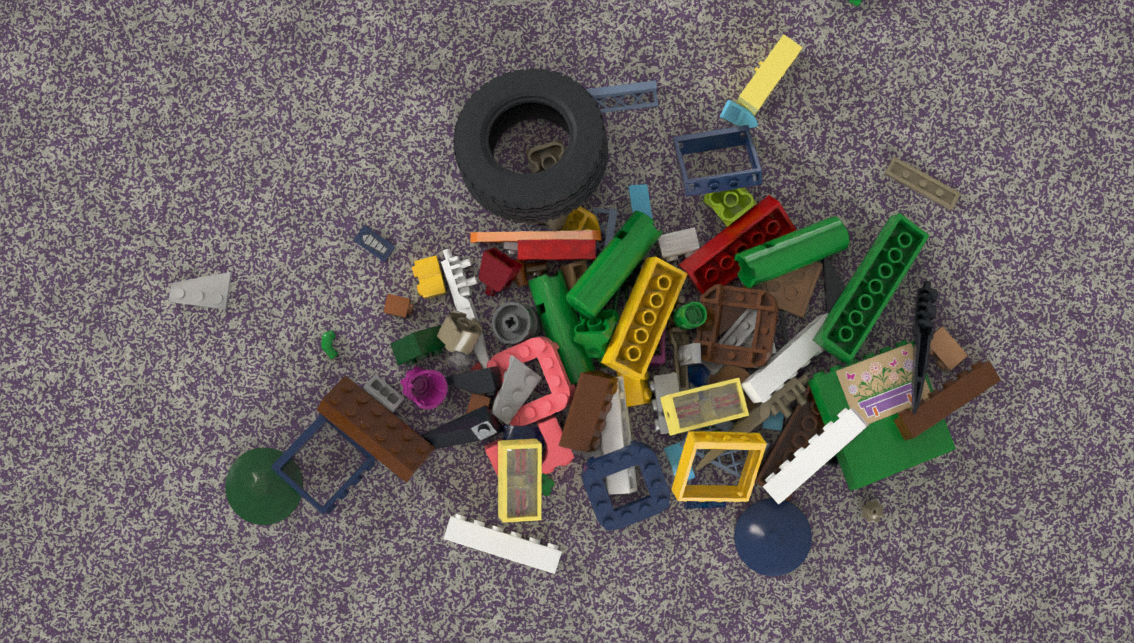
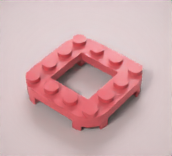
[487,336,576,426]

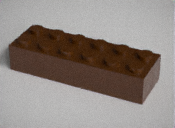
[317,375,435,483]
[755,383,825,501]

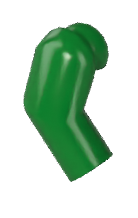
[321,330,339,360]

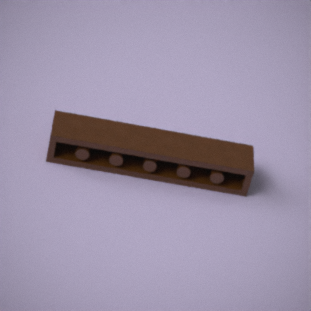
[893,360,1001,440]

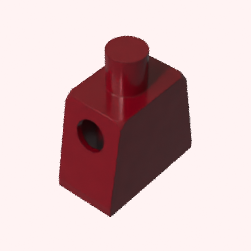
[478,247,523,297]

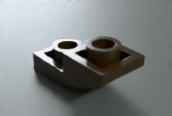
[526,261,547,278]

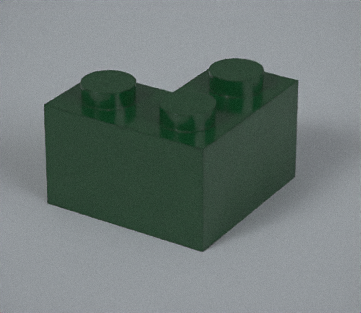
[390,325,446,366]

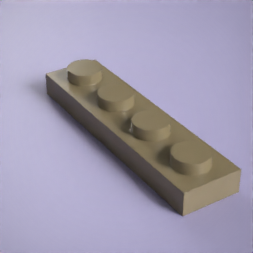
[884,157,961,211]

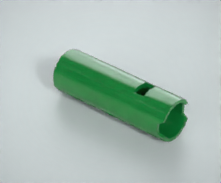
[566,211,663,319]
[734,216,850,288]
[528,270,596,386]

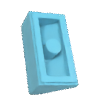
[628,184,652,218]

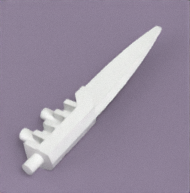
[441,249,490,369]

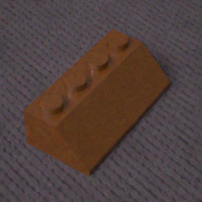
[558,370,619,452]

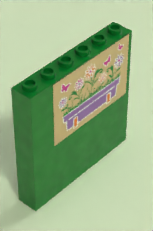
[808,340,956,490]

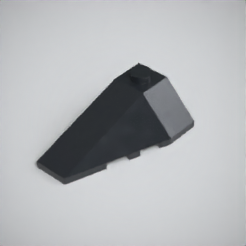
[420,405,506,449]

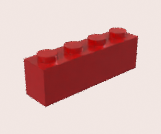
[518,239,596,261]

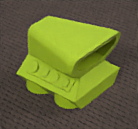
[703,187,757,227]

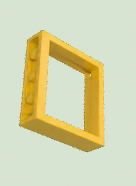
[671,431,767,502]

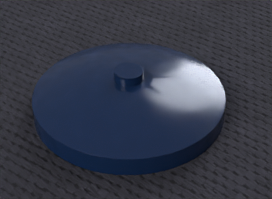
[734,498,812,576]

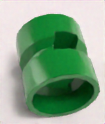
[673,301,707,330]

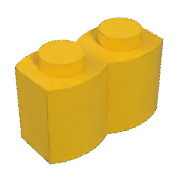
[412,256,447,299]

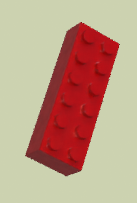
[679,195,797,295]

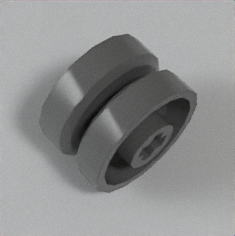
[492,302,541,345]

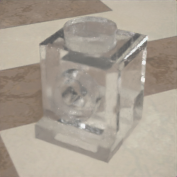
[447,350,474,373]

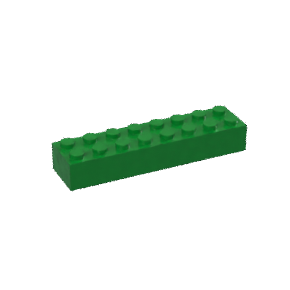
[812,213,930,363]

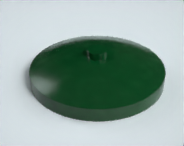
[225,448,303,525]

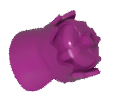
[400,366,448,409]

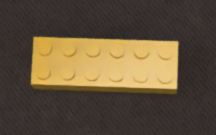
[601,257,687,380]

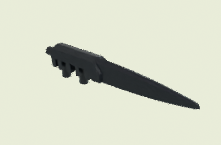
[912,281,938,414]

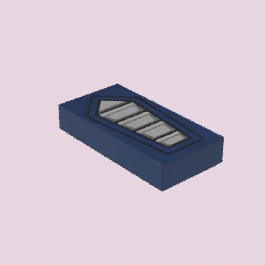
[353,225,395,262]

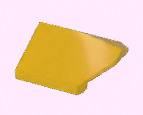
[560,206,601,231]

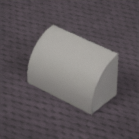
[363,374,405,414]

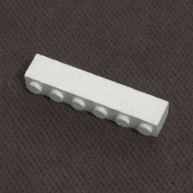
[741,313,828,403]
[601,376,638,495]
[763,407,868,504]
[444,514,562,574]

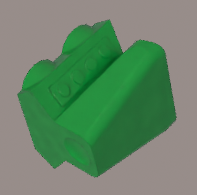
[573,309,619,358]

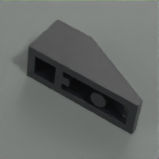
[822,258,845,314]
[445,366,502,396]

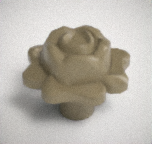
[861,500,884,523]

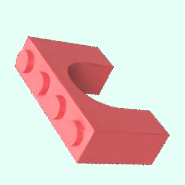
[484,414,575,483]

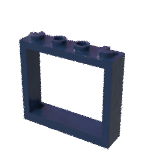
[673,125,762,197]
[271,414,376,516]

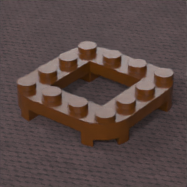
[693,284,779,368]

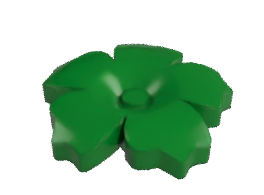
[541,473,555,497]

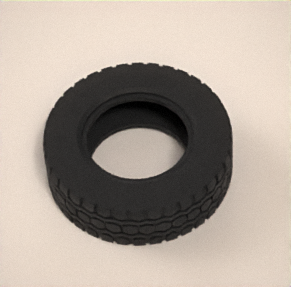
[453,68,608,224]

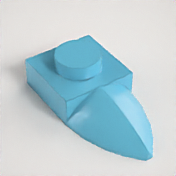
[720,100,758,128]

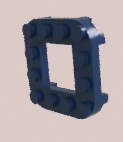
[581,440,670,531]

